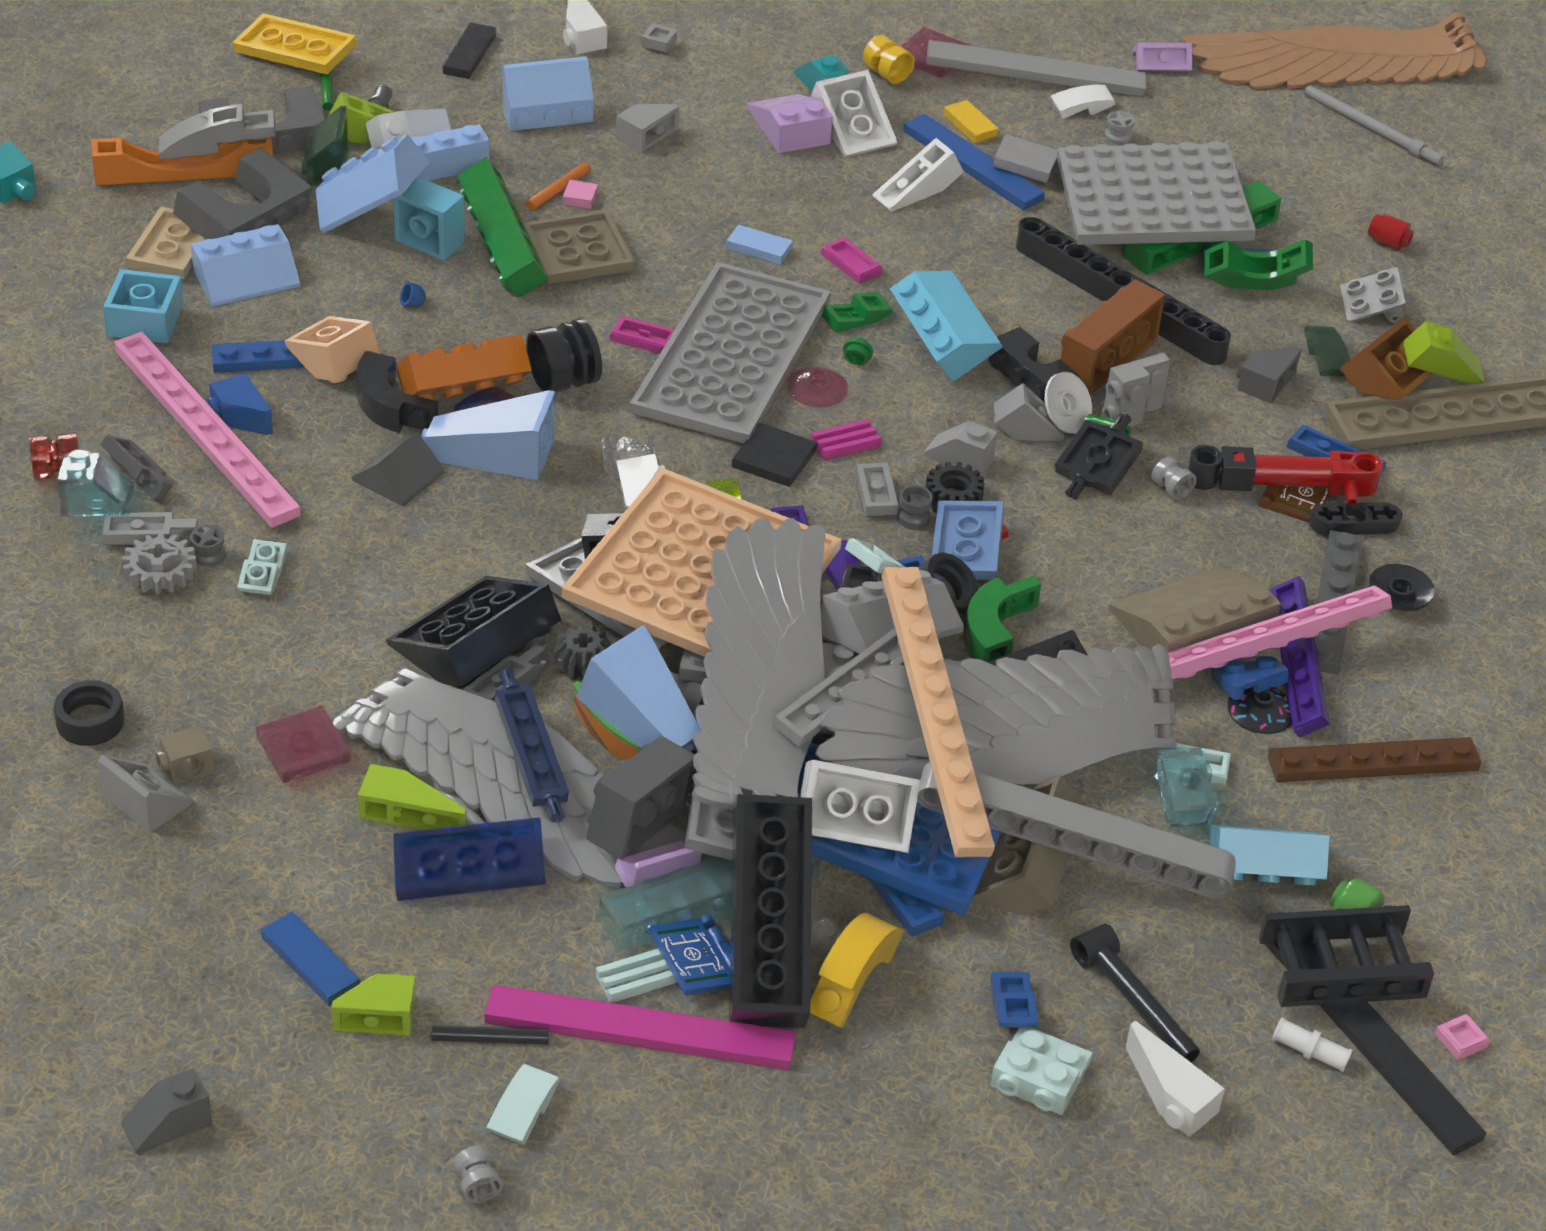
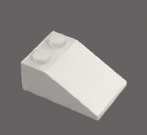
[811,70,898,157]

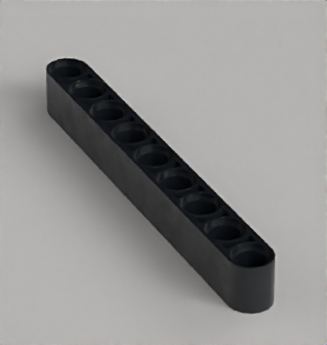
[1016,217,1231,365]

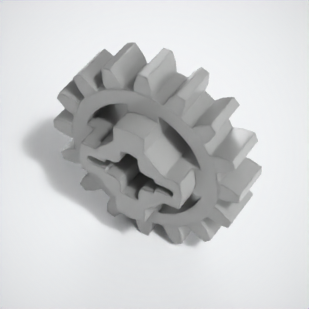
[121,533,197,595]

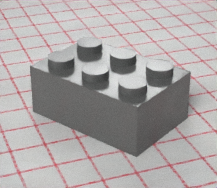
[586,736,695,860]

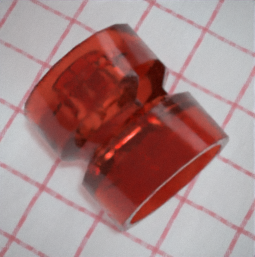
[29,433,81,480]

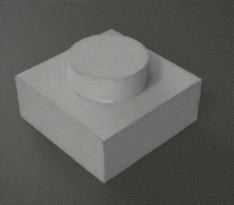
[641,23,677,53]

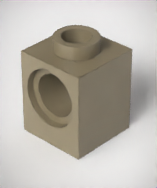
[156,725,215,785]

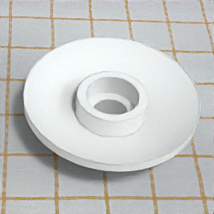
[1045,372,1092,434]

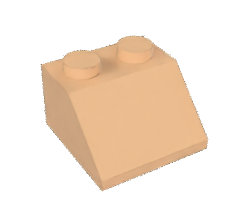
[285,316,380,383]

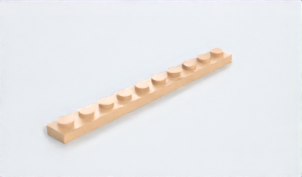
[882,567,995,857]

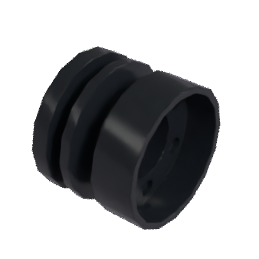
[526,318,602,393]

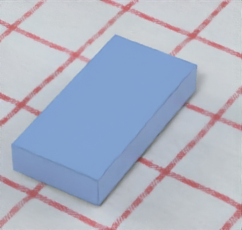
[726,225,793,265]

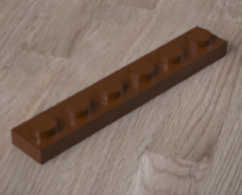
[1268,737,1481,782]

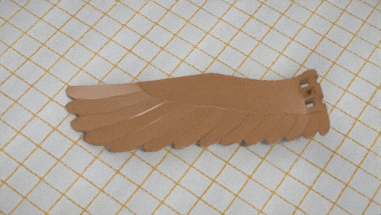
[1182,12,1486,90]

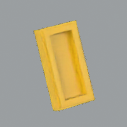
[943,100,999,144]

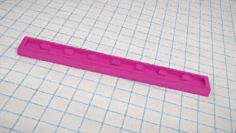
[485,985,796,1070]

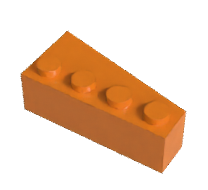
[396,334,532,400]

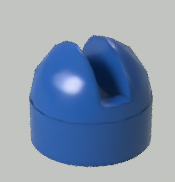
[400,282,426,308]

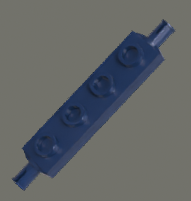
[495,668,569,823]

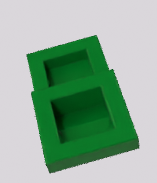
[822,292,893,332]

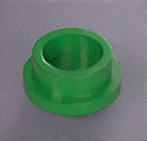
[843,337,874,365]

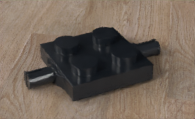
[1055,413,1143,500]

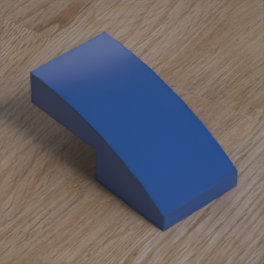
[991,972,1038,1028]

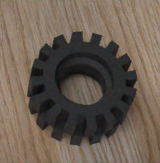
[925,462,985,513]

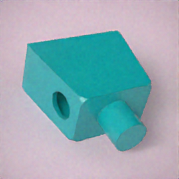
[0,141,36,203]

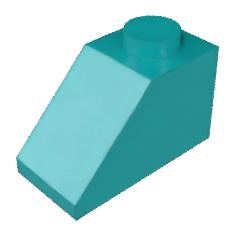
[794,55,849,92]

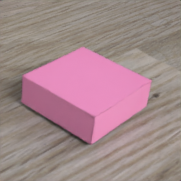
[563,180,598,209]
[1435,1014,1490,1060]

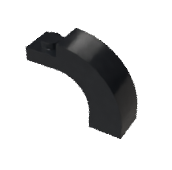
[357,351,438,433]

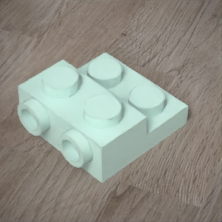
[990,1027,1093,1115]

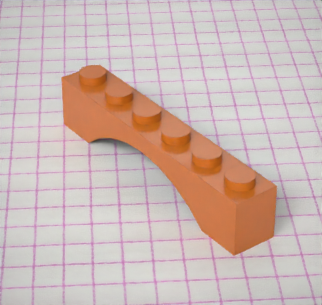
[92,137,273,186]

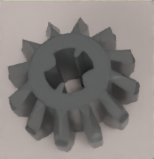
[553,624,611,680]

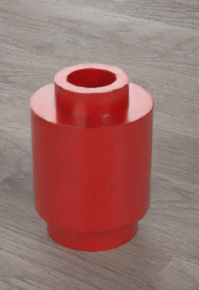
[1368,214,1414,251]

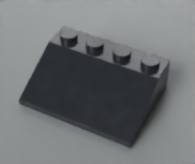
[386,575,562,688]

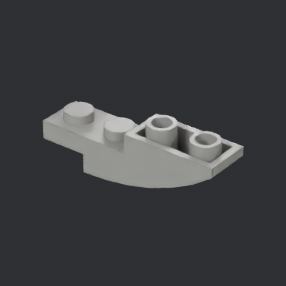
[159,103,276,159]

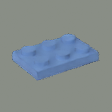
[932,501,1004,580]

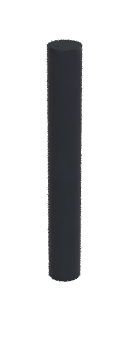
[431,1025,549,1045]

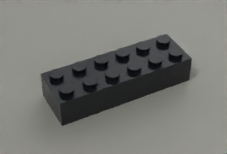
[729,794,812,1028]

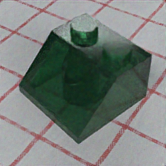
[302,106,349,186]

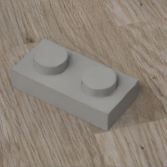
[855,463,899,516]

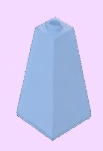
[422,390,555,480]
[576,625,701,754]

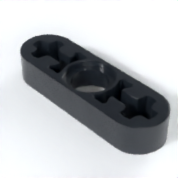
[1309,502,1403,535]

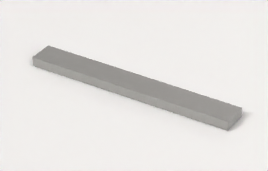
[927,40,1146,97]

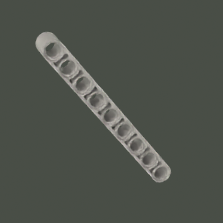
[917,762,1236,899]

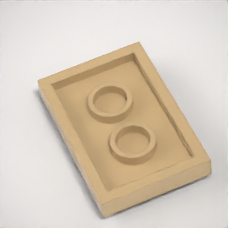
[126,207,206,279]

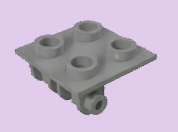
[1340,267,1406,323]

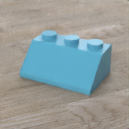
[1209,825,1330,885]

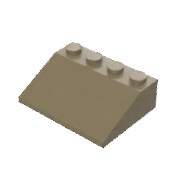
[1108,566,1281,652]

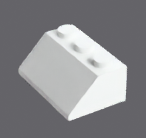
[800,760,920,853]

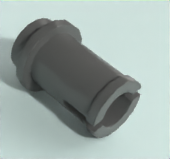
[368,84,393,109]

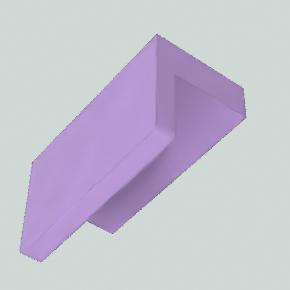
[1132,42,1192,72]
[615,840,702,896]

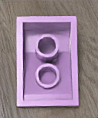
[747,94,833,153]

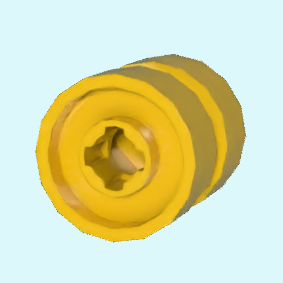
[863,35,915,85]

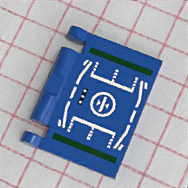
[648,915,730,996]

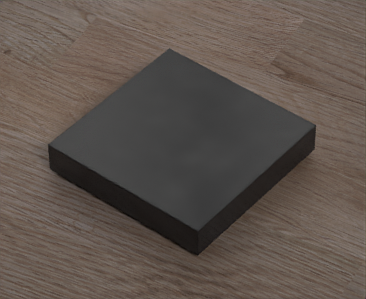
[732,422,817,487]

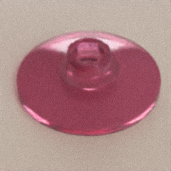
[786,366,849,407]

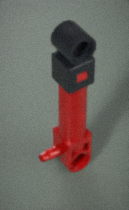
[1188,445,1383,505]

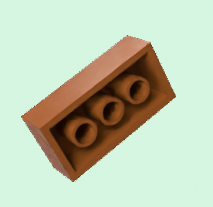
[1060,279,1165,395]

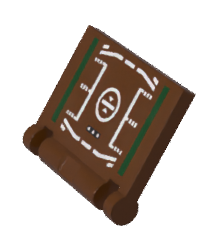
[1258,486,1330,523]

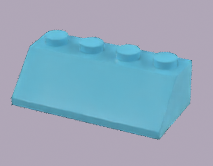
[890,271,1003,382]

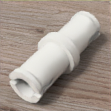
[1272,1017,1353,1072]

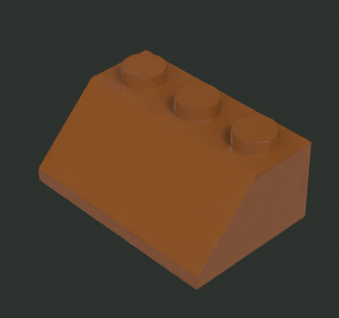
[1340,317,1432,400]

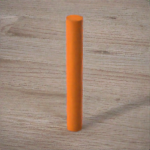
[526,162,591,211]

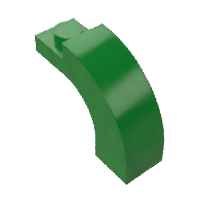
[1205,239,1313,290]
[964,576,1041,663]

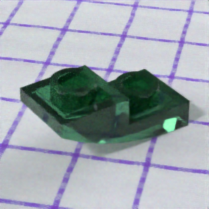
[1304,325,1350,376]

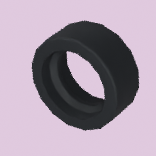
[918,552,978,615]
[54,680,125,746]

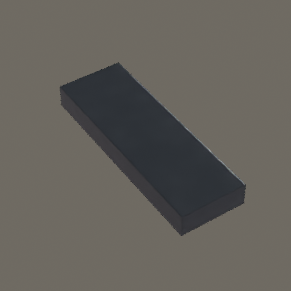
[443,22,496,79]

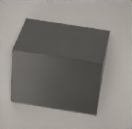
[352,432,444,506]

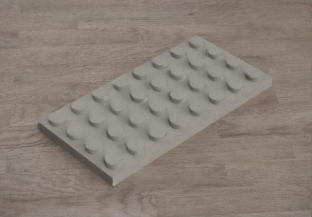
[630,262,831,443]

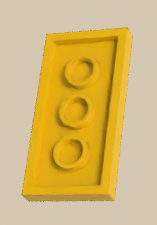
[232,13,358,75]

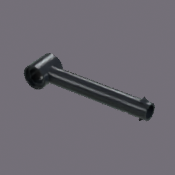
[1070,923,1200,1063]

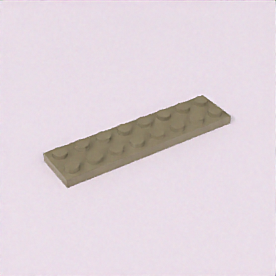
[1324,375,1546,449]

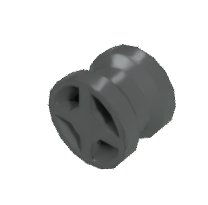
[190,525,226,566]

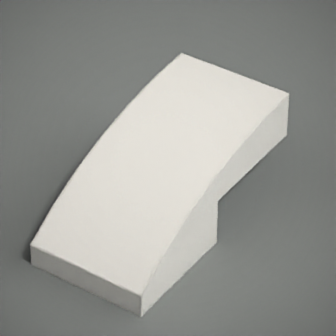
[1051,85,1116,119]

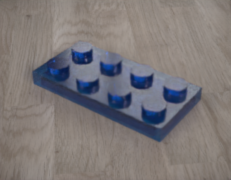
[393,817,546,901]

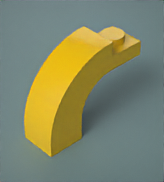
[810,913,905,1028]

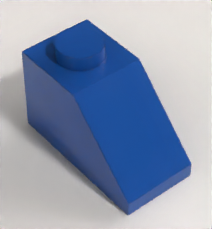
[207,373,273,435]

